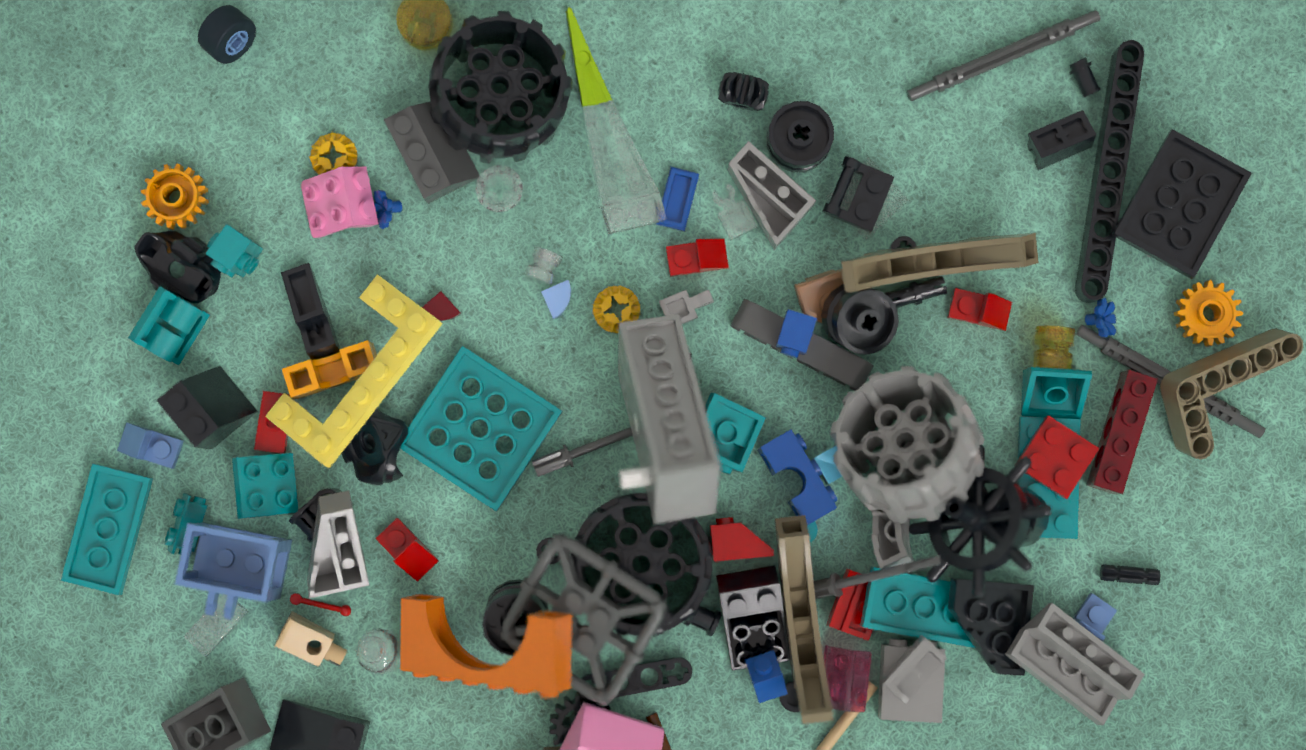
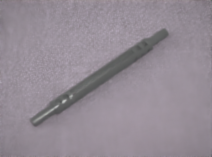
[907,10,1100,102]
[1076,325,1266,438]

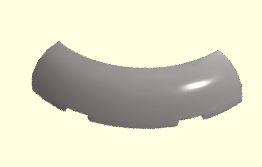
[871,417,952,569]

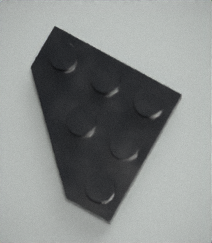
[948,578,1034,676]

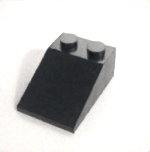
[270,699,371,750]

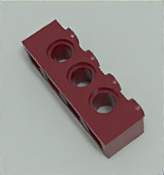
[1086,370,1158,495]

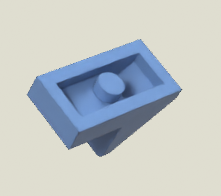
[117,422,184,469]
[1073,593,1117,641]

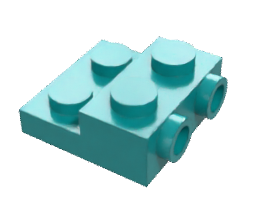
[704,393,766,475]

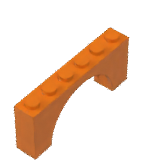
[400,594,572,698]

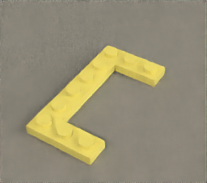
[265,274,442,468]

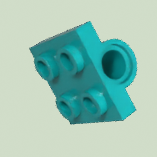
[128,286,210,365]
[232,453,299,519]

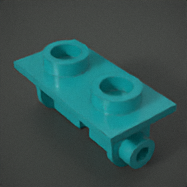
[165,492,208,555]

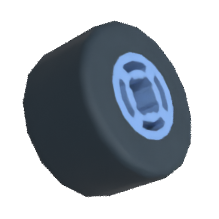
[198,5,256,64]

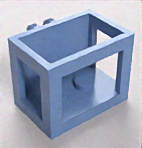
[175,523,292,620]

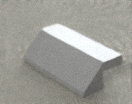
[1005,603,1145,725]

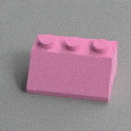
[560,702,664,750]

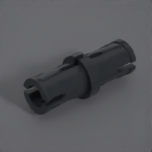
[884,276,947,308]

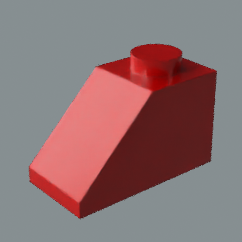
[710,517,774,562]

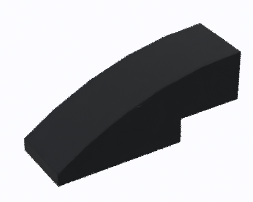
[281,262,340,360]

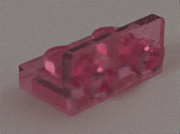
[824,645,872,712]

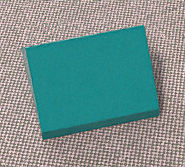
[1021,367,1092,419]

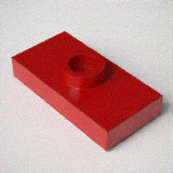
[254,391,294,454]

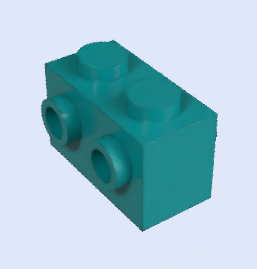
[205,224,263,278]

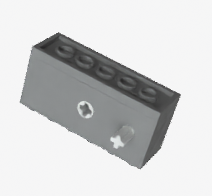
[618,314,720,524]

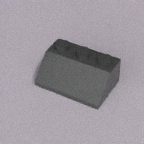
[384,101,481,204]

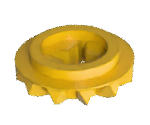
[309,132,358,175]
[593,286,640,333]

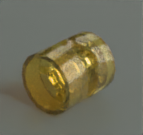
[1033,326,1075,370]

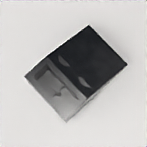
[716,565,790,671]

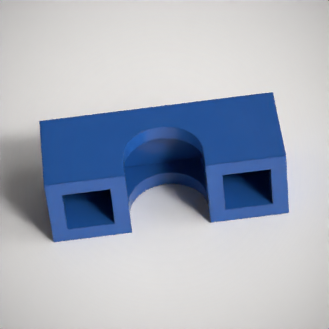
[758,429,838,525]

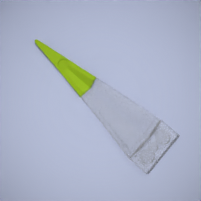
[566,7,667,235]

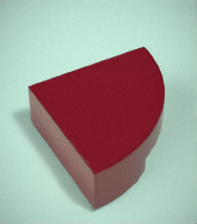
[422,291,461,321]

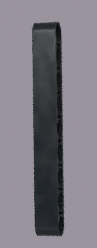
[1075,40,1144,303]

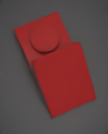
[666,239,729,277]
[947,288,1012,331]
[375,518,439,582]

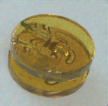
[396,0,453,50]

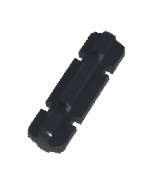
[1100,564,1161,585]

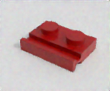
[826,568,873,641]

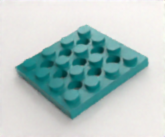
[400,346,563,512]

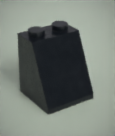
[156,366,258,450]

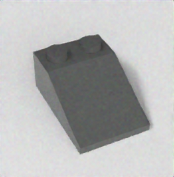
[161,678,271,750]

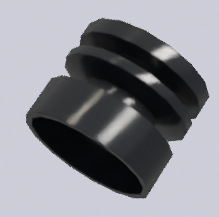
[482,579,549,656]

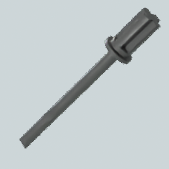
[532,427,633,477]
[813,555,941,599]

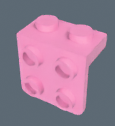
[301,166,378,238]

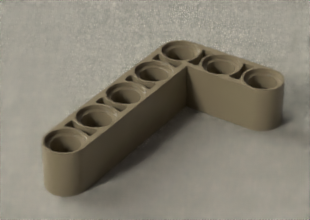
[1160,328,1303,460]

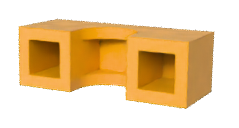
[282,340,377,399]

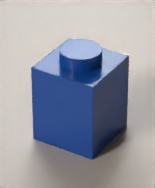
[776,309,817,358]
[745,650,788,703]

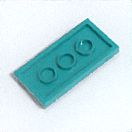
[1017,417,1081,539]
[61,464,153,595]
[860,566,975,648]

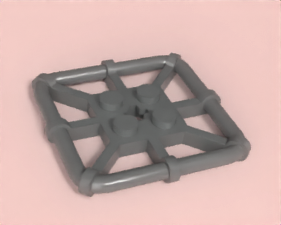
[499,533,667,706]

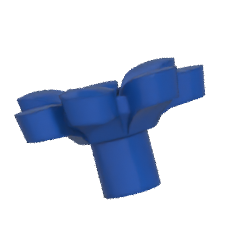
[373,190,402,229]
[1085,298,1116,338]

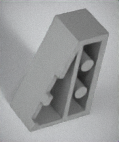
[727,141,816,250]
[307,490,369,598]

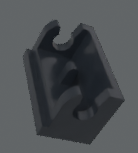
[1028,110,1096,170]

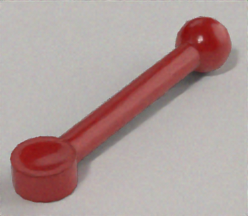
[290,593,351,617]

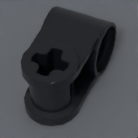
[289,488,342,543]

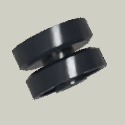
[767,101,834,172]
[821,284,899,355]

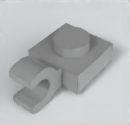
[659,290,714,324]

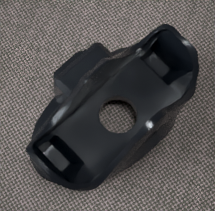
[134,231,221,303]
[341,409,409,485]

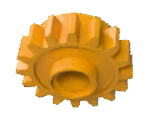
[141,164,209,230]
[1174,280,1243,347]

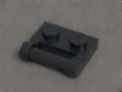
[822,156,894,233]

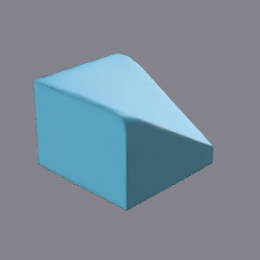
[812,445,842,484]

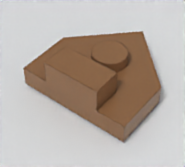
[794,269,844,323]

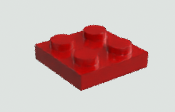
[1014,415,1100,499]

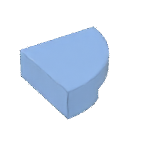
[541,280,571,319]

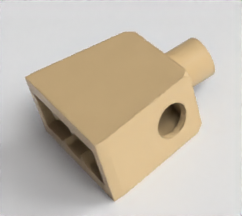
[275,611,347,666]

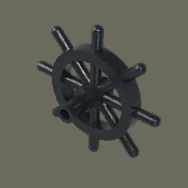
[909,445,1052,599]

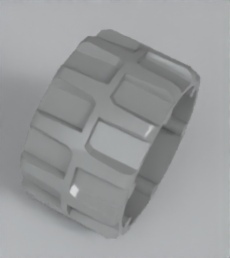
[830,366,985,524]

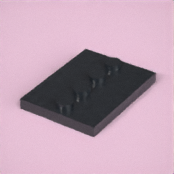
[1112,129,1252,279]

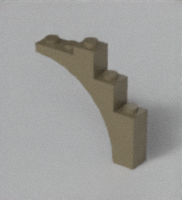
[841,233,1039,292]
[775,515,833,724]

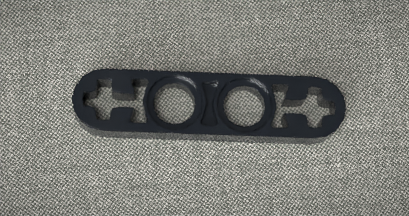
[577,657,692,698]

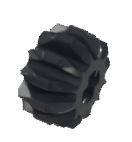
[718,72,769,111]

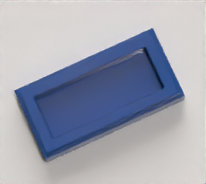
[656,167,699,232]

